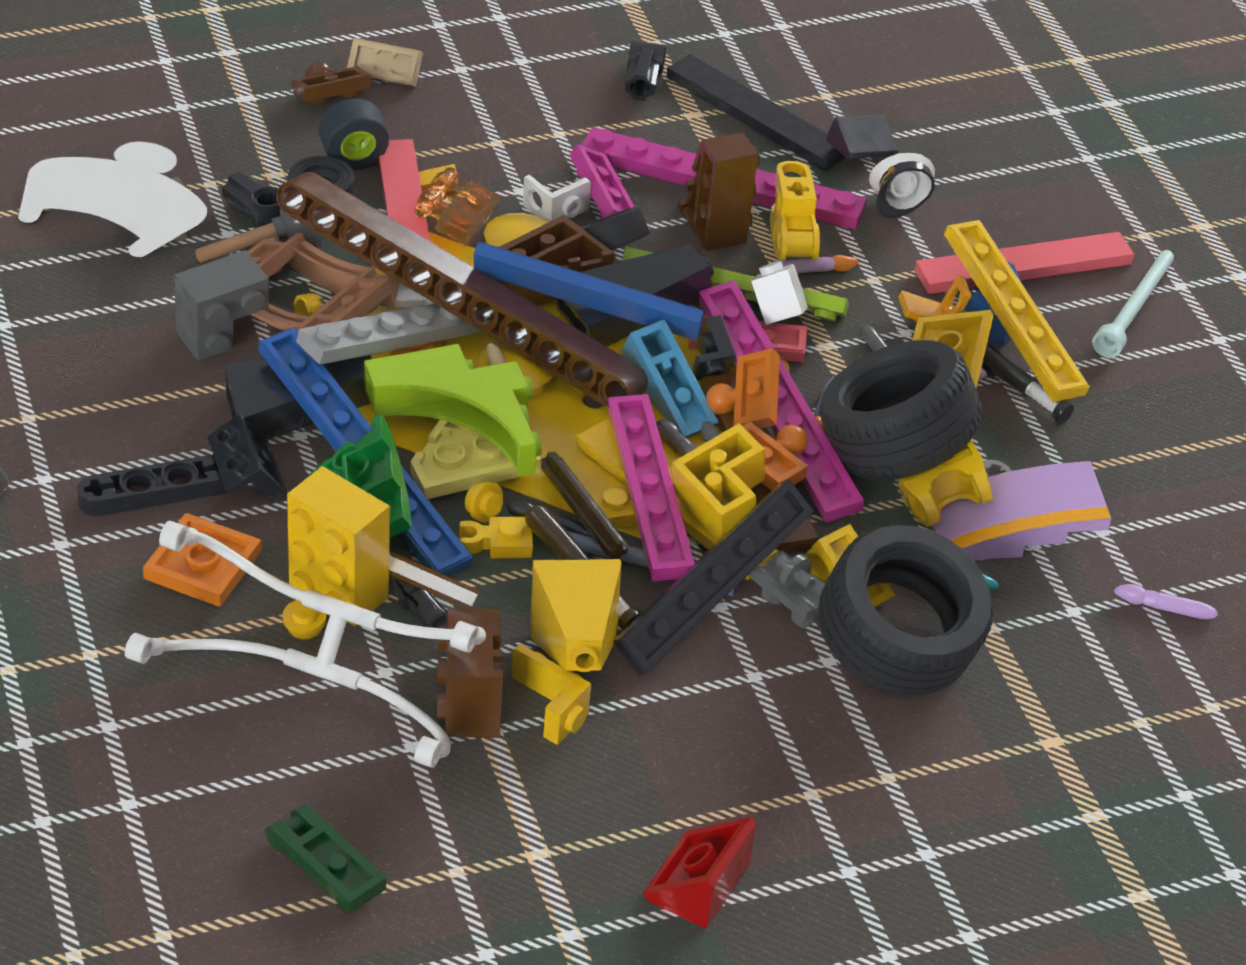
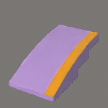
[931,461,1111,560]

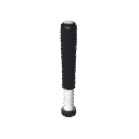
[982,342,1074,423]

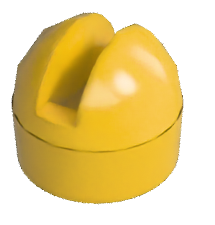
[294,293,324,317]

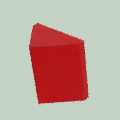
[642,816,756,929]

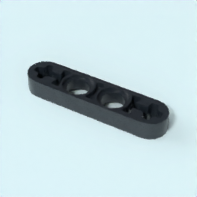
[77,454,229,516]

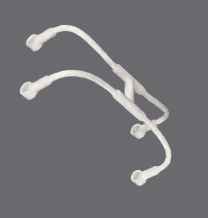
[125,520,486,768]

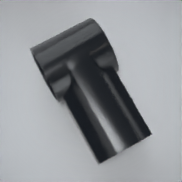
[625,40,666,101]
[222,171,280,229]

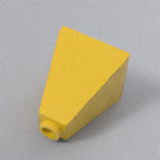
[530,559,621,672]

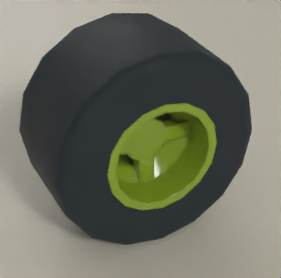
[319,98,389,170]

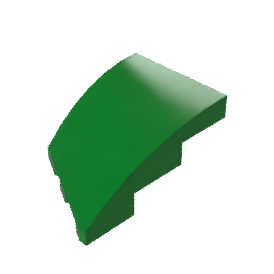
[310,414,412,538]

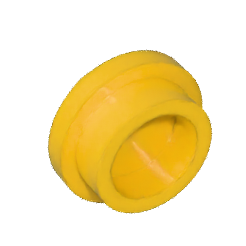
[465,481,503,523]
[283,600,327,639]

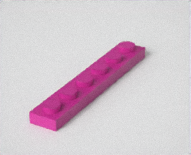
[608,394,695,581]

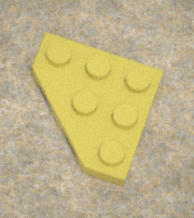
[410,419,541,499]

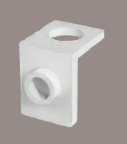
[523,175,591,222]

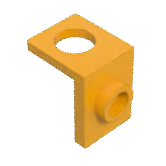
[898,274,971,323]

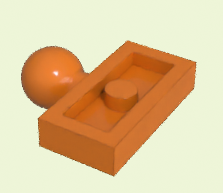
[706,348,780,429]
[743,422,808,491]

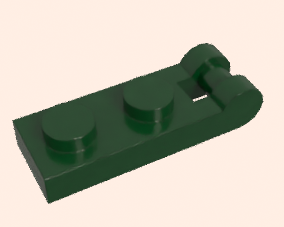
[265,803,387,914]

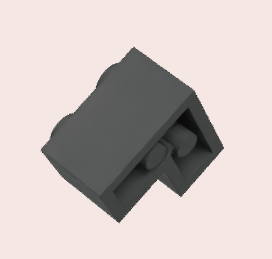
[175,250,269,361]

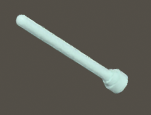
[1092,250,1174,358]

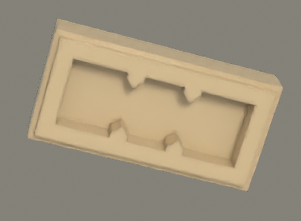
[347,38,423,87]

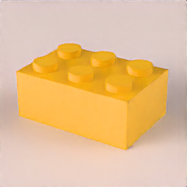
[287,466,390,627]

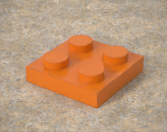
[143,513,262,607]

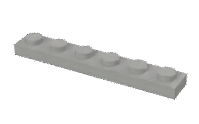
[296,303,494,365]

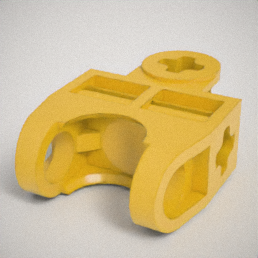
[770,161,820,261]
[897,440,994,527]

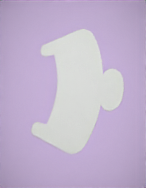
[18,142,207,257]

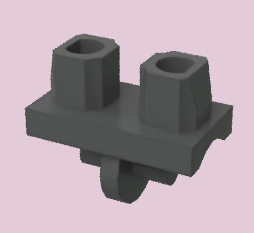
[751,551,825,628]

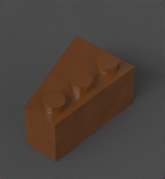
[677,132,760,251]
[490,215,615,305]
[437,608,503,738]

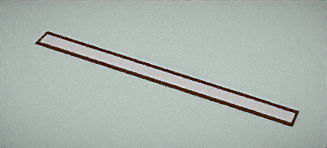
[389,551,481,611]

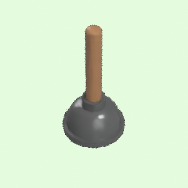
[195,208,322,263]

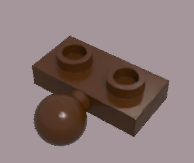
[292,62,372,105]

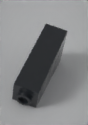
[554,244,714,347]
[224,355,372,439]

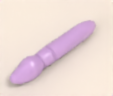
[1114,584,1218,619]

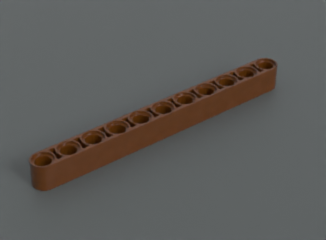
[276,172,648,407]

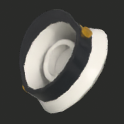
[869,153,935,218]

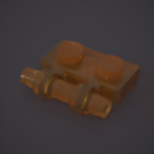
[414,167,501,247]

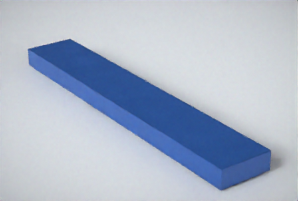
[474,242,704,341]

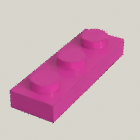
[570,144,634,218]

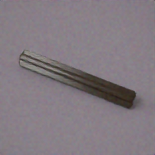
[541,452,628,559]

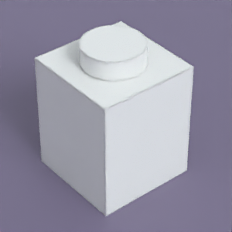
[751,261,808,325]

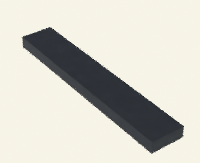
[666,54,847,171]
[613,479,814,675]

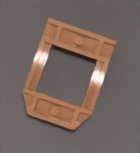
[247,233,399,333]

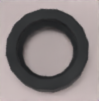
[581,206,650,251]

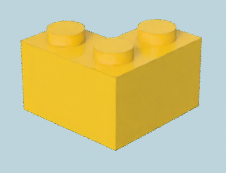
[672,423,765,541]

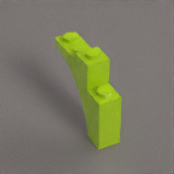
[364,344,542,477]

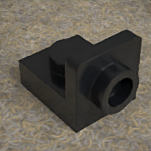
[691,315,736,381]

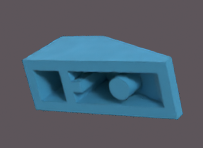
[621,319,719,438]

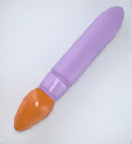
[773,255,858,274]

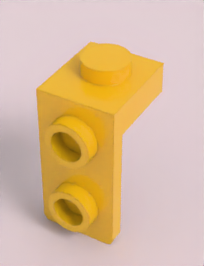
[512,644,591,745]

